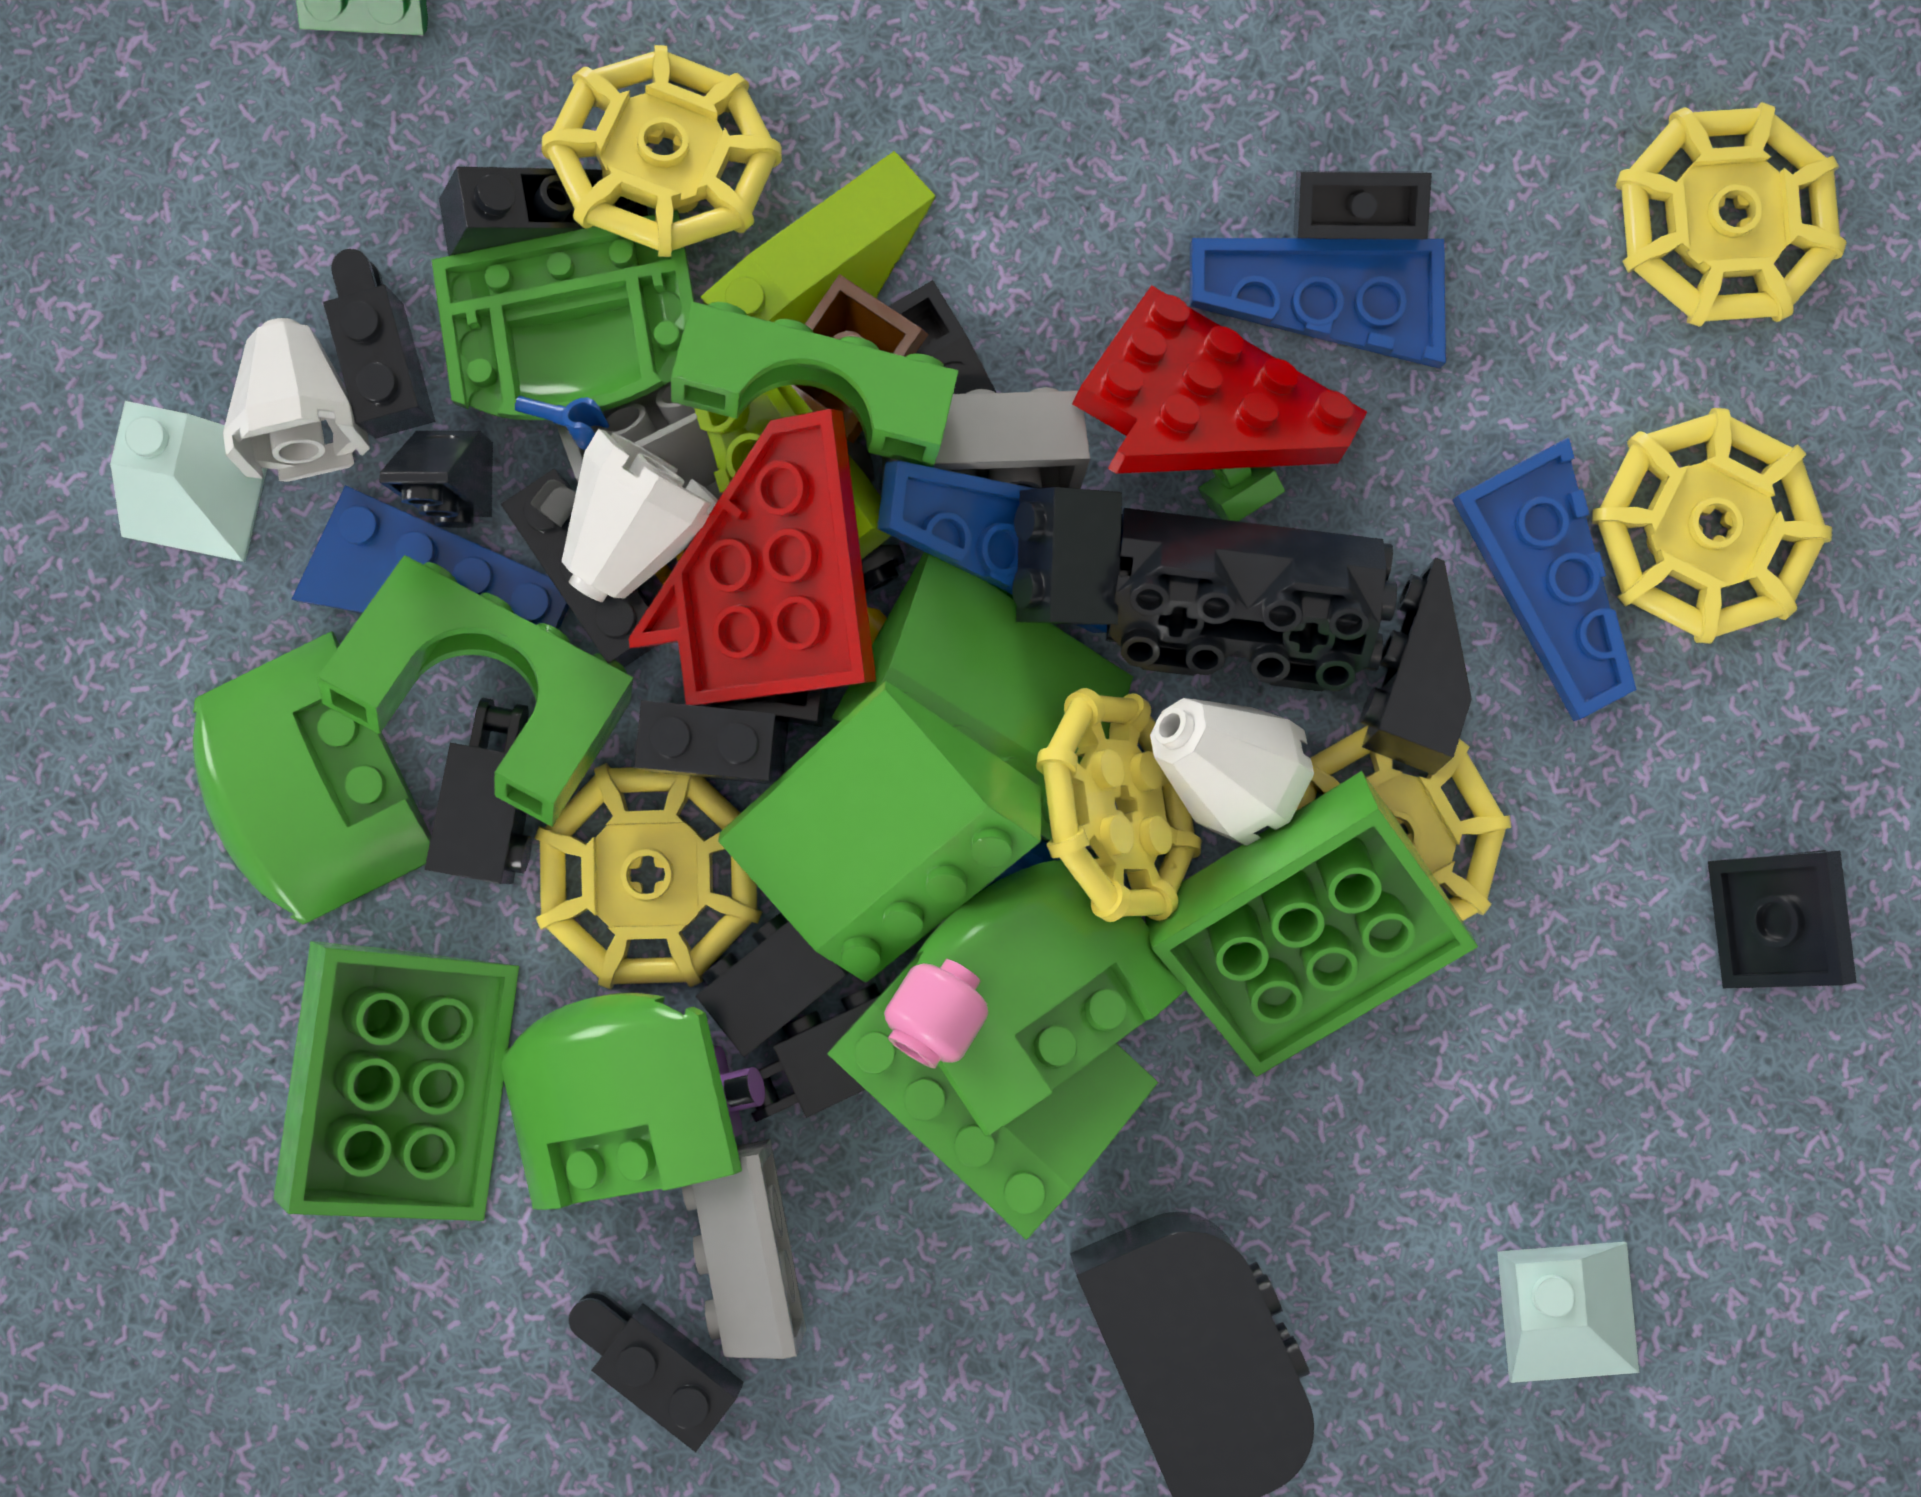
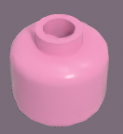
[884,959,988,1068]

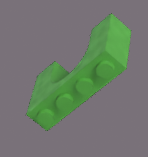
[317,555,634,827]

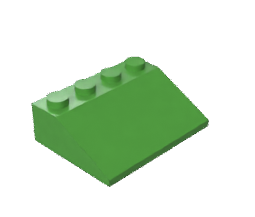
[831,552,1133,842]
[718,680,1041,983]
[1145,771,1478,1077]
[273,941,519,1221]
[827,955,1159,1240]

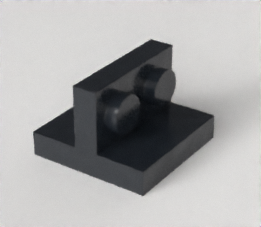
[1708,850,1857,989]

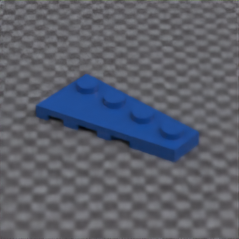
[1190,238,1446,369]
[1452,437,1637,721]
[877,461,1107,633]
[292,485,569,630]

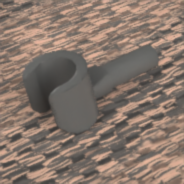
[530,479,576,527]

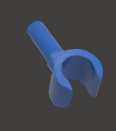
[515,396,610,450]

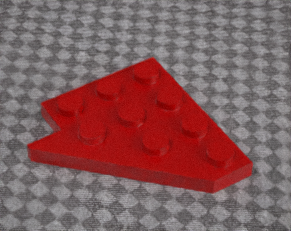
[1072,285,1367,474]
[629,409,876,706]

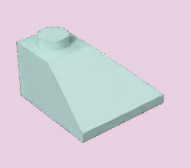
[110,401,267,563]
[1497,1242,1639,1383]

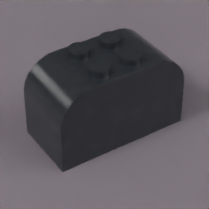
[1070,1212,1314,1497]

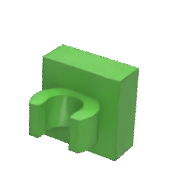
[1198,467,1285,521]

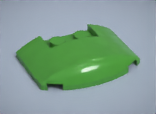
[431,210,695,420]
[192,631,431,925]
[899,857,1187,1136]
[501,993,742,1210]

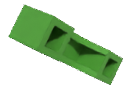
[671,301,958,468]

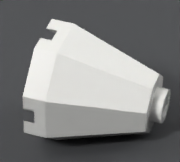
[223,318,370,482]
[562,429,718,602]
[1150,698,1314,846]

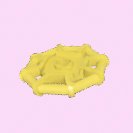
[542,45,782,257]
[1616,102,1847,327]
[1592,408,1832,644]
[1036,688,1202,922]
[1295,726,1511,921]
[535,763,762,990]

